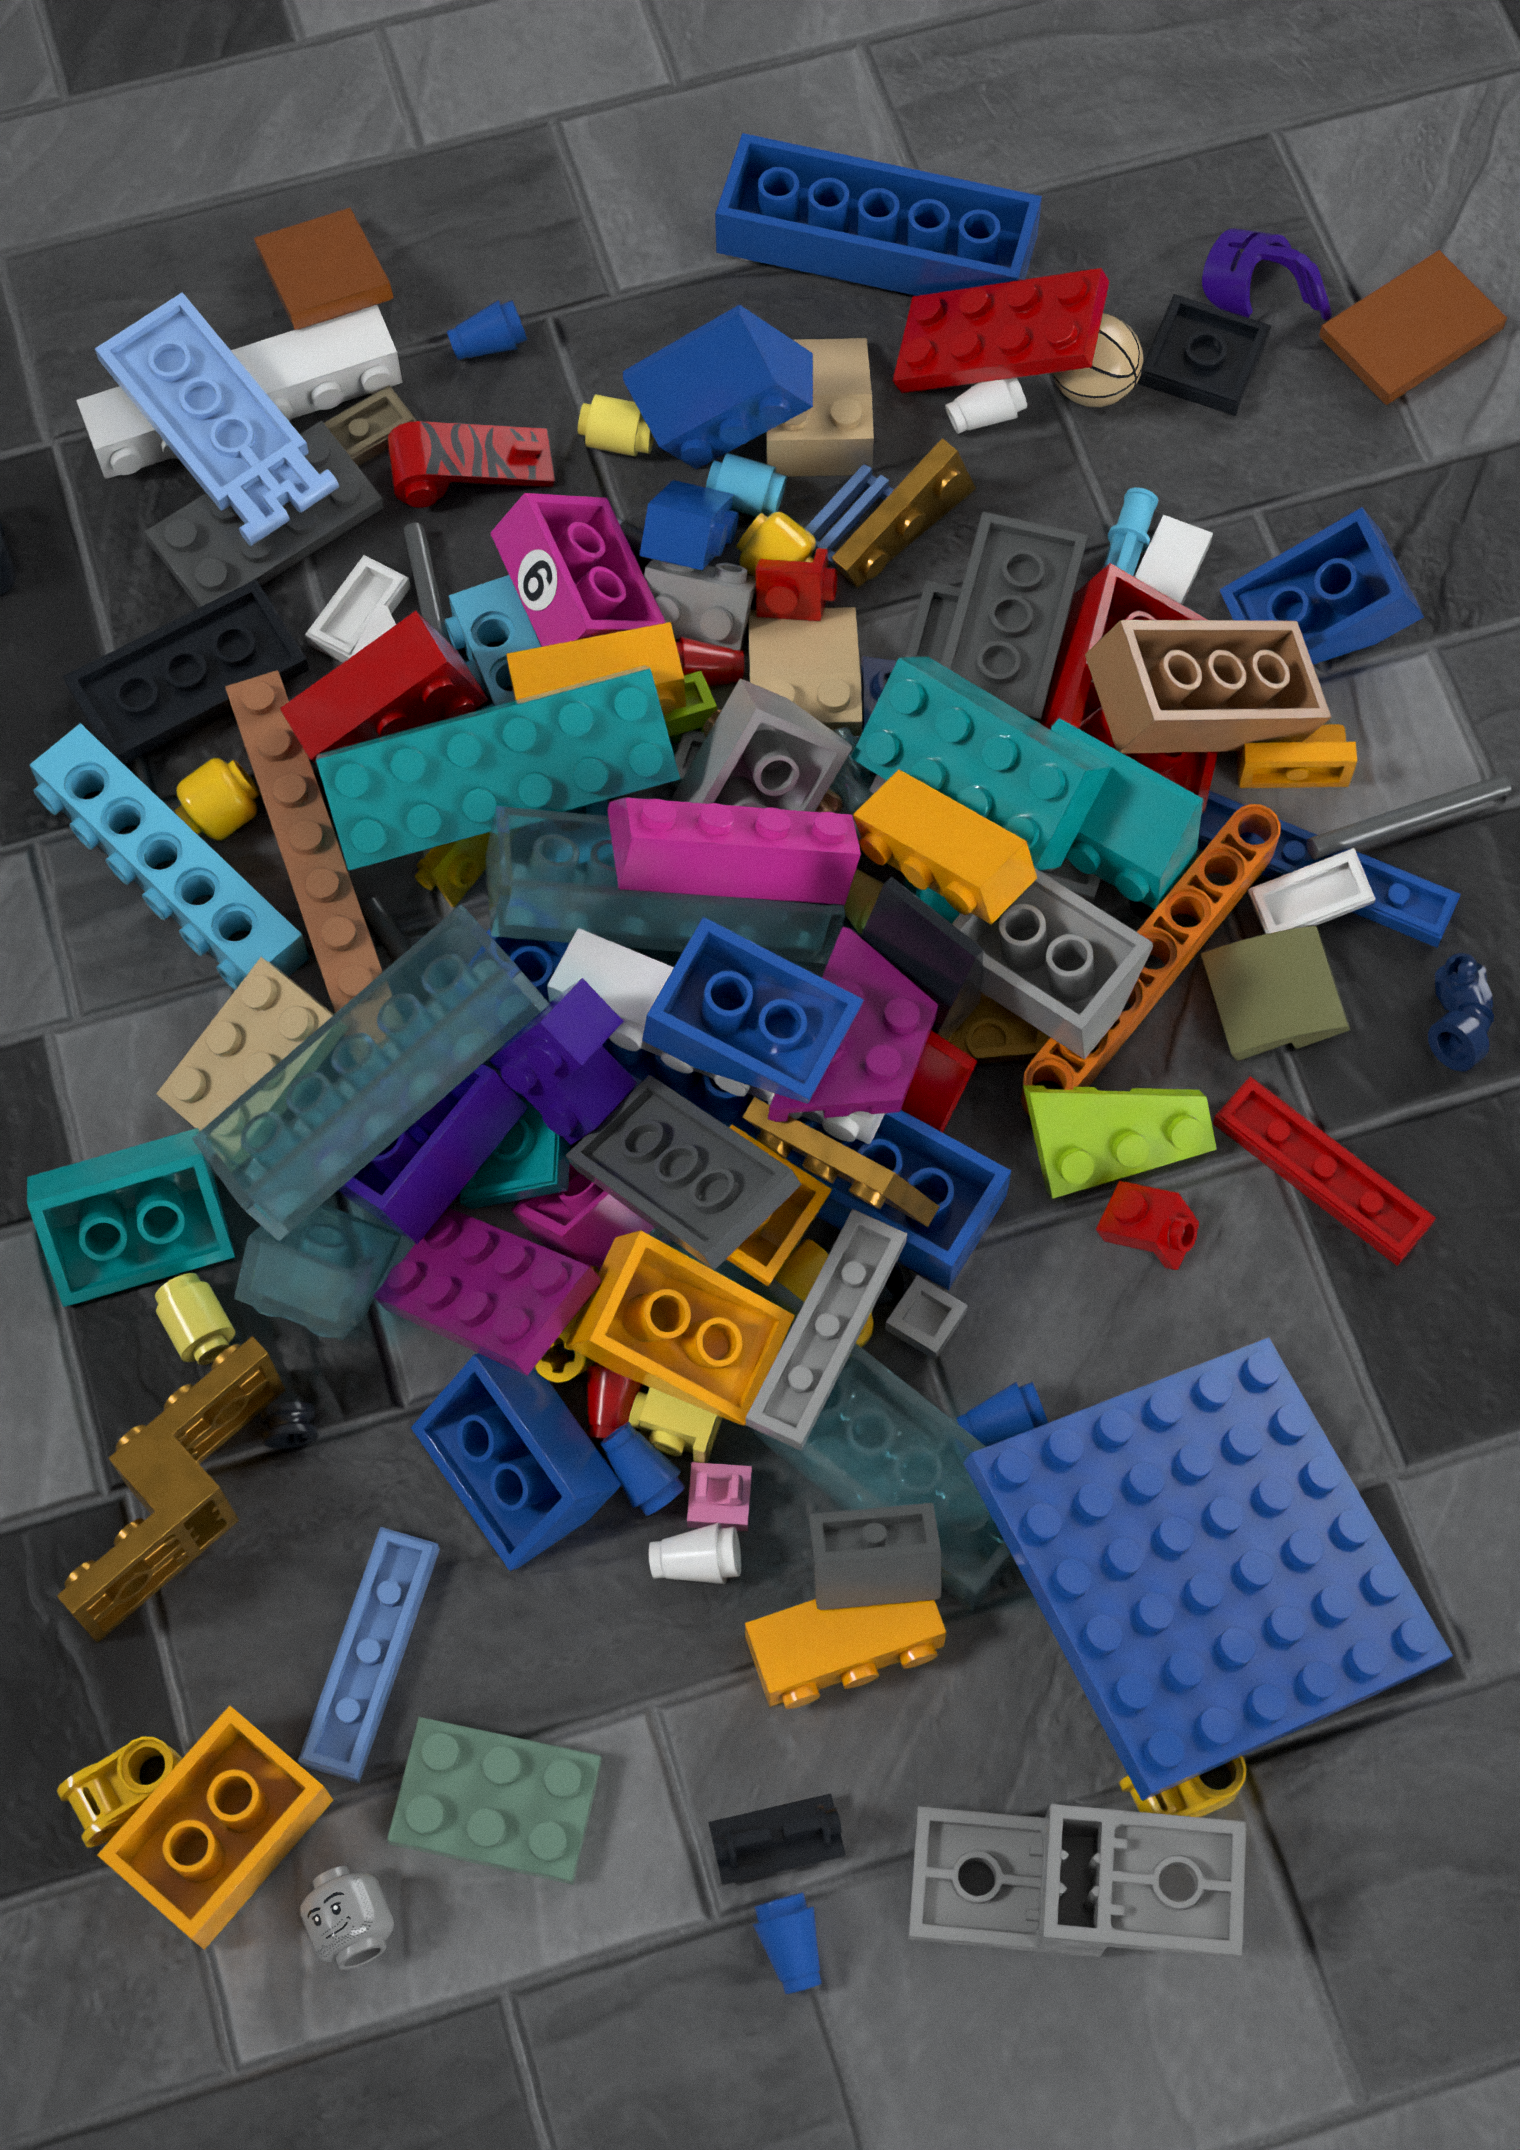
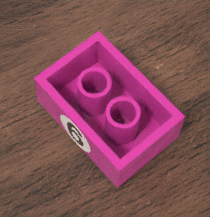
[490,493,666,647]

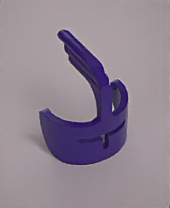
[1202,228,1332,321]

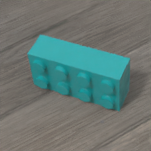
[851,656,1112,871]

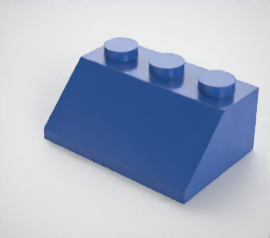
[623,305,813,469]
[411,1353,622,1571]

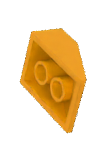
[565,1230,795,1425]

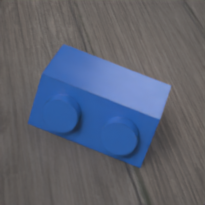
[639,480,739,570]

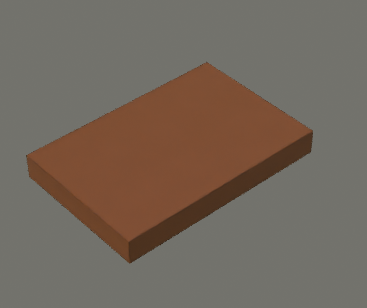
[254,208,394,330]
[1319,250,1507,405]

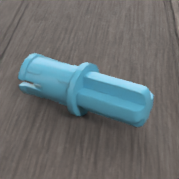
[1103,487,1159,576]

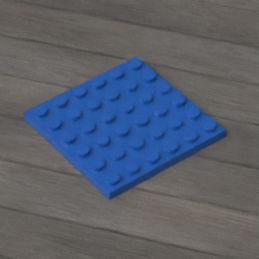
[963,1337,1453,1801]

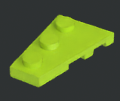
[1023,1085,1217,1199]

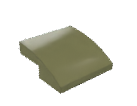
[1201,926,1350,1061]

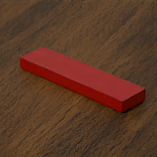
[1212,1076,1436,1266]

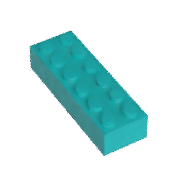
[316,665,680,871]

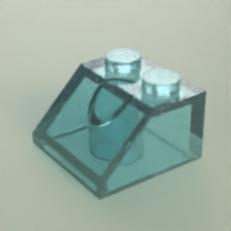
[234,1194,401,1340]

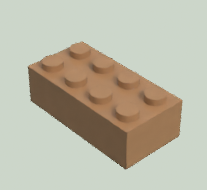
[1085,620,1332,754]

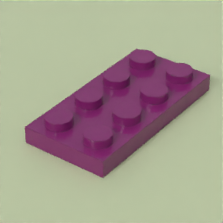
[373,1207,602,1376]

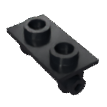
[708,1793,846,1886]

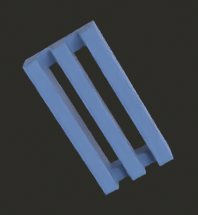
[805,464,894,572]

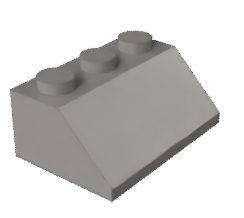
[670,678,852,812]
[952,868,1153,1059]

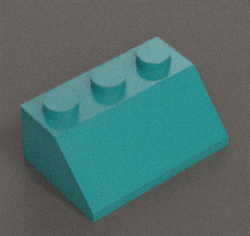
[1051,718,1203,909]
[27,1128,235,1307]

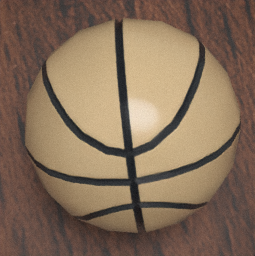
[1052,313,1143,407]

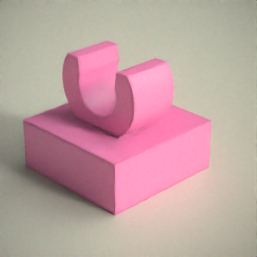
[687,1462,752,1531]

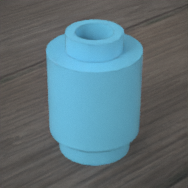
[706,453,787,517]

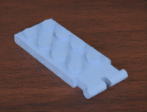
[95,292,339,546]

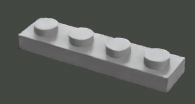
[746,1209,907,1451]

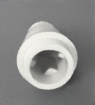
[945,378,1027,434]
[649,1522,741,1584]

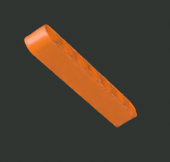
[1021,804,1281,1116]

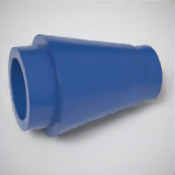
[447,300,528,361]
[956,1382,1049,1451]
[600,1422,685,1516]
[752,1892,822,1995]

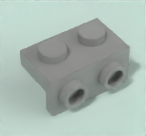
[644,559,756,650]

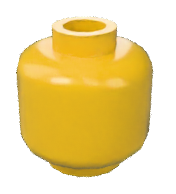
[736,512,816,577]
[175,758,261,841]

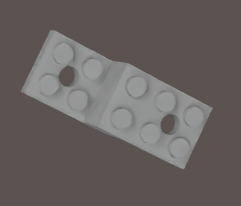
[908,1804,1246,1959]

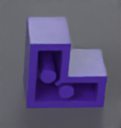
[489,978,637,1145]

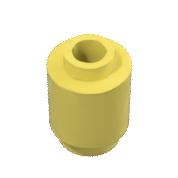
[578,394,655,457]
[155,1273,235,1365]

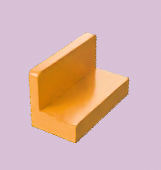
[1236,724,1357,788]

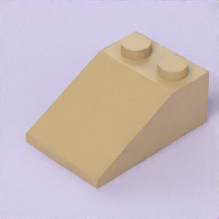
[766,338,874,477]
[748,607,862,754]

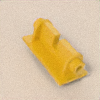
[415,824,520,907]

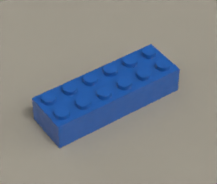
[715,133,1042,296]

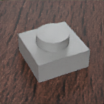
[885,1275,968,1360]

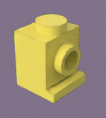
[628,1387,723,1463]

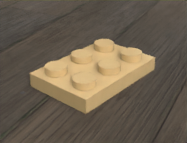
[156,957,346,1163]

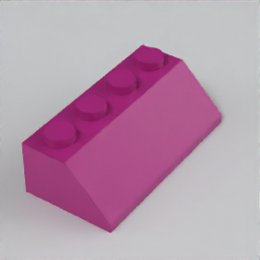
[607,798,861,905]

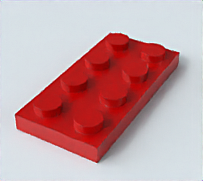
[893,268,1109,393]

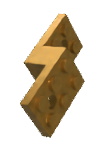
[57,1336,285,1643]

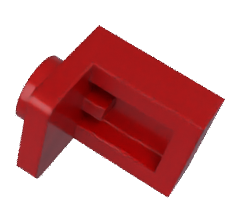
[756,548,837,621]
[1095,1181,1199,1270]

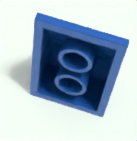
[1219,507,1424,665]
[642,917,864,1104]

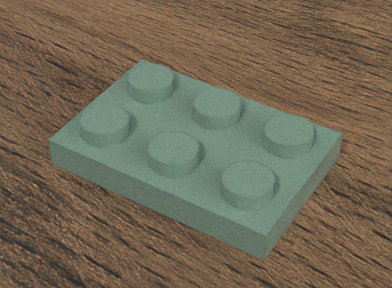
[387,1717,602,1885]

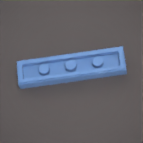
[298,1527,440,1783]

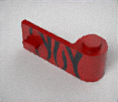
[388,421,555,508]

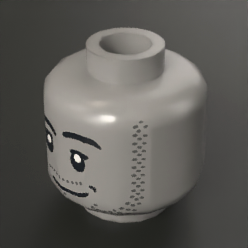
[300,1866,394,1970]

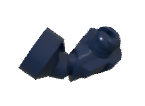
[1428,953,1494,1072]

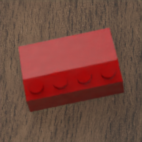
[1041,563,1218,814]

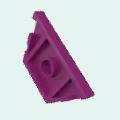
[768,927,938,1122]

